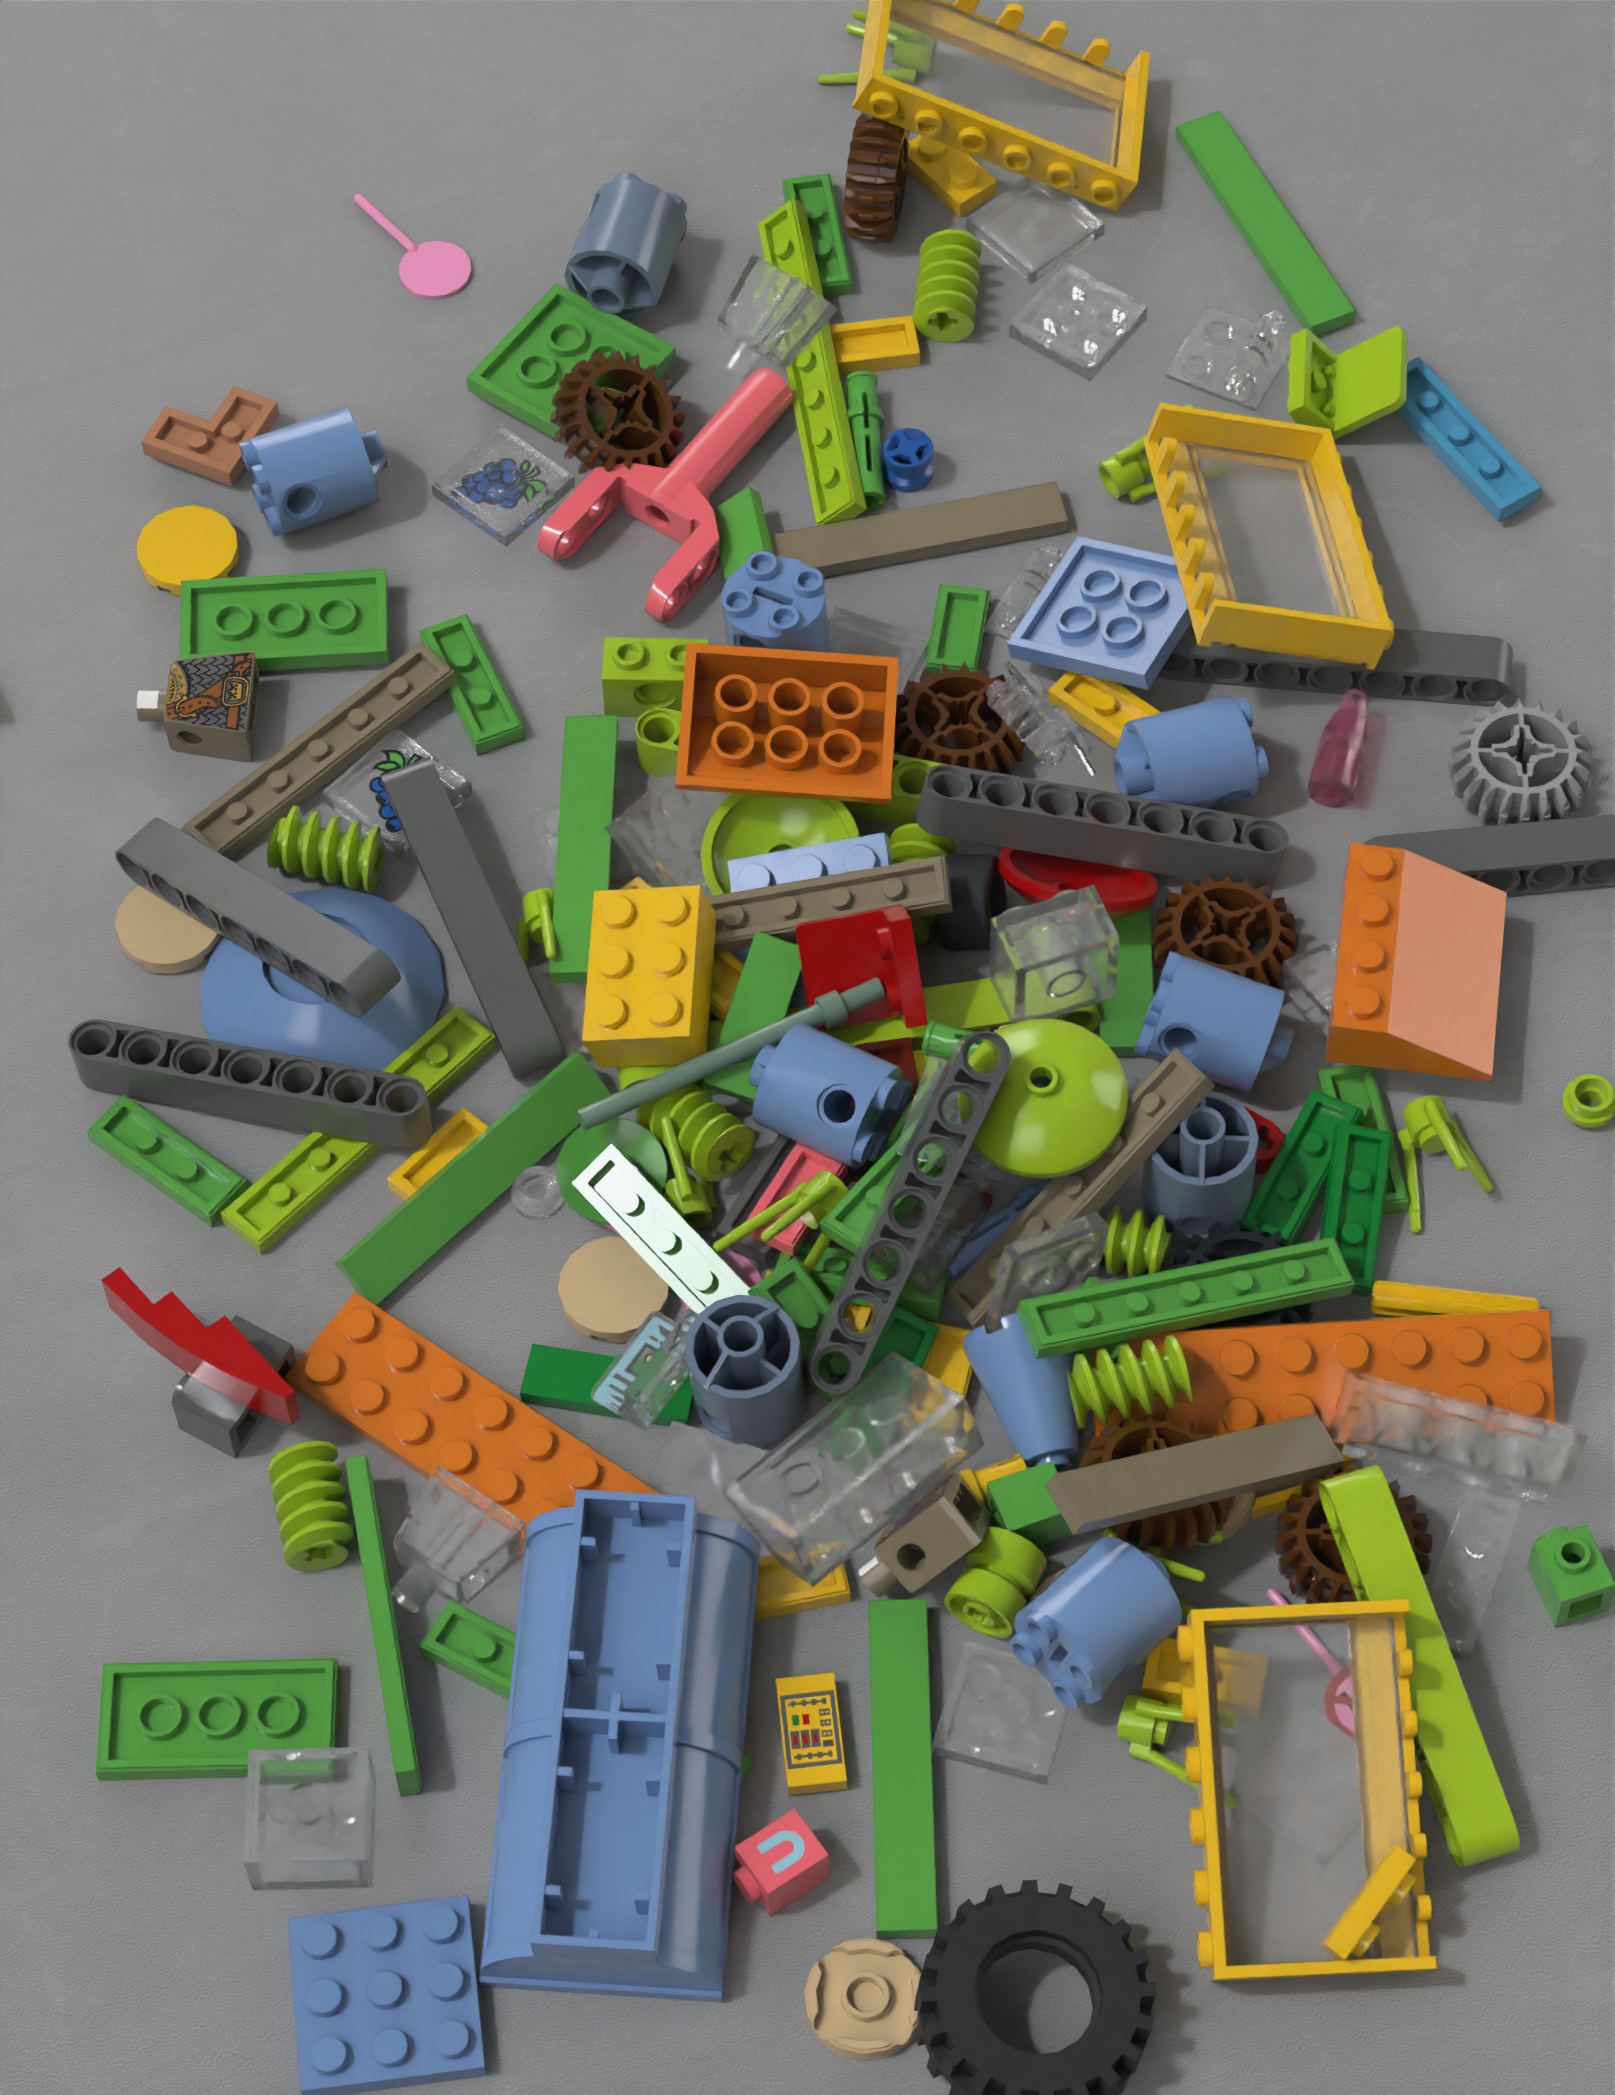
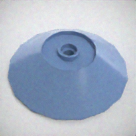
[199,887,445,1071]

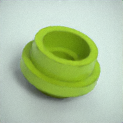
[1562,1074,1615,1128]

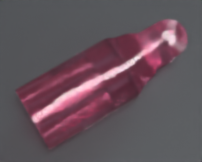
[1307,689,1368,808]

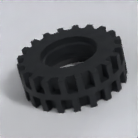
[914,1880,1156,2095]

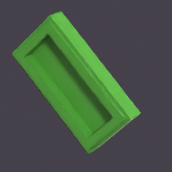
[925,584,991,675]

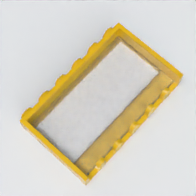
[852,0,1150,212]
[1143,403,1394,670]
[1177,1599,1437,1982]

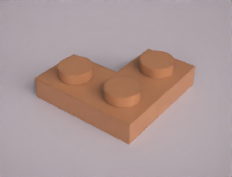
[141,386,280,486]

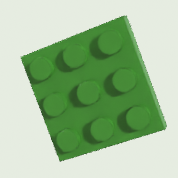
[466,283,676,446]

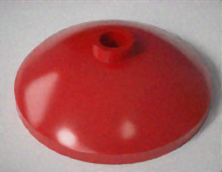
[997,847,1158,926]

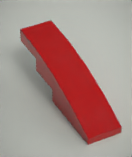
[101,1267,301,1425]

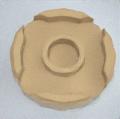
[115,886,222,974]
[558,1236,670,1343]
[804,1938,921,2062]

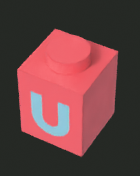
[732,1808,830,1917]

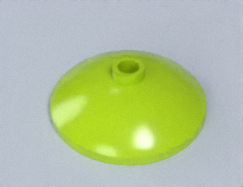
[701,793,860,896]
[958,1019,1128,1178]

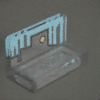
[591,1309,698,1431]

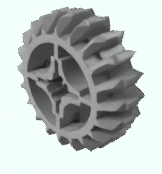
[1448,698,1594,825]

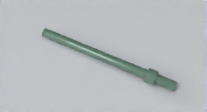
[576,977,885,1131]

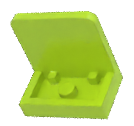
[1287,326,1408,440]

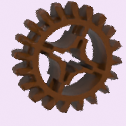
[843,112,910,244]
[549,350,686,474]
[893,661,1030,775]
[1152,871,1299,990]
[1079,1414,1235,1556]
[1274,1466,1433,1604]

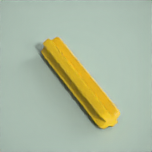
[1371,1280,1540,1317]

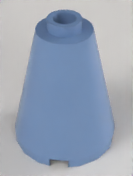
[962,1313,1079,1472]

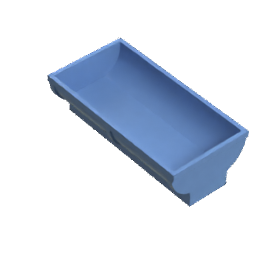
[479,1489,761,2002]

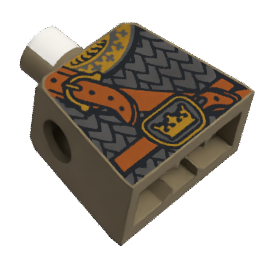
[137,651,261,762]
[858,1471,992,1597]

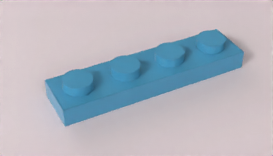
[1396,356,1541,522]

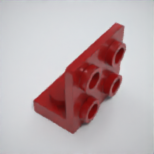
[795,904,928,1031]

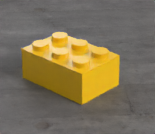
[582,885,717,1068]

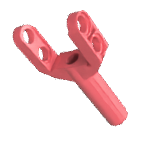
[537,368,794,623]

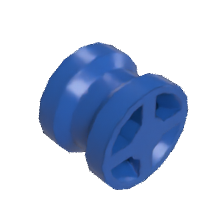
[883,428,933,493]

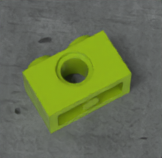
[601,637,709,717]

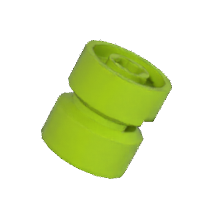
[944,1527,1047,1638]

